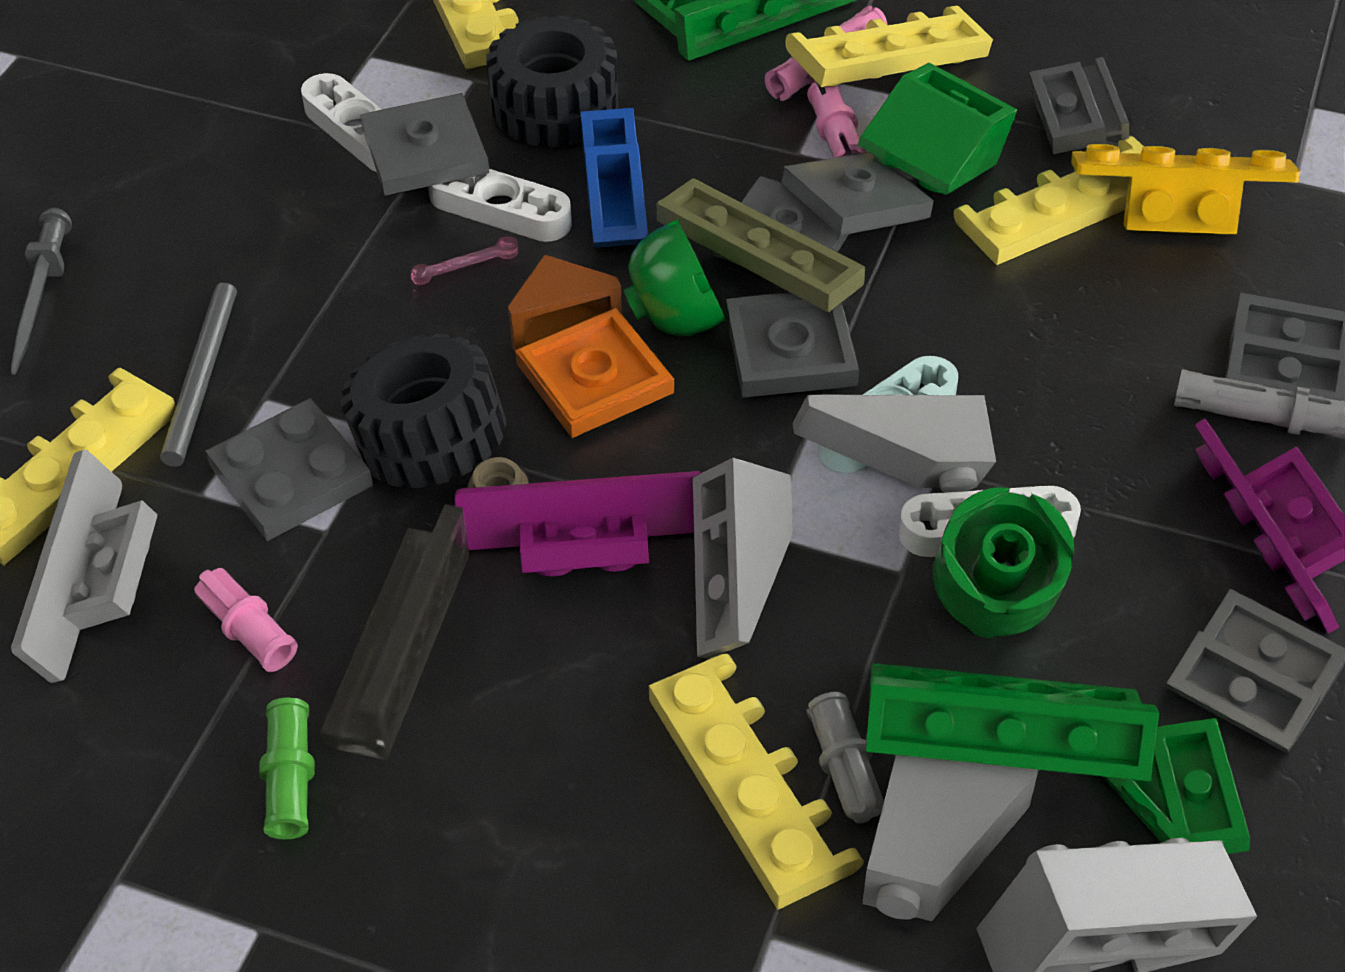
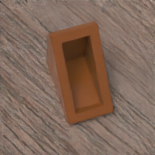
[508,255,622,355]

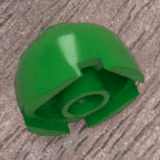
[623,219,727,336]

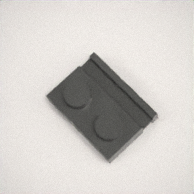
[1029,57,1129,154]

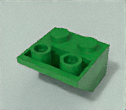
[858,63,1018,195]

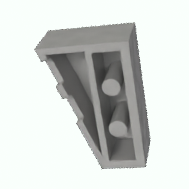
[976,838,1257,972]

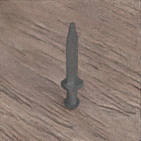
[11,208,72,375]

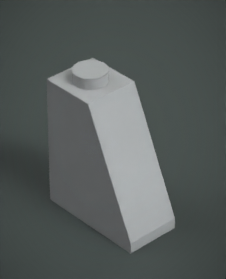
[862,755,1038,921]

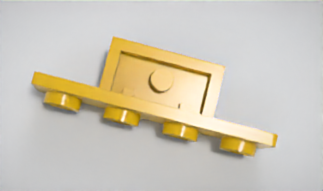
[1071,144,1300,234]

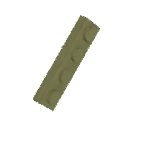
[656,178,865,312]

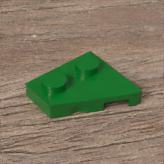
[1102,718,1250,854]

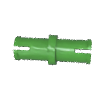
[259,697,315,839]

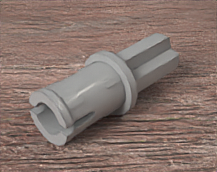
[806,692,884,823]

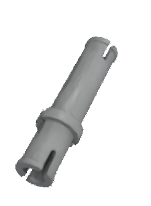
[1174,369,1345,439]

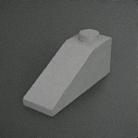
[793,395,996,493]
[693,458,793,659]

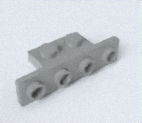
[11,449,158,683]

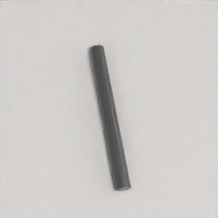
[160,283,237,467]

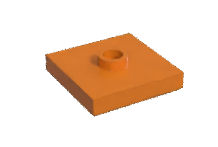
[515,308,674,438]

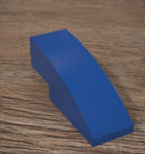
[581,108,648,248]

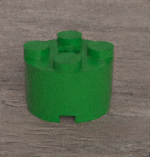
[933,487,1074,638]

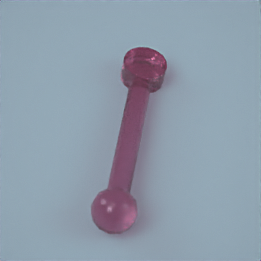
[410,236,518,285]

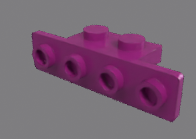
[1194,418,1345,634]
[455,471,701,576]

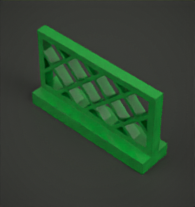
[633,0,857,61]
[866,663,1159,781]

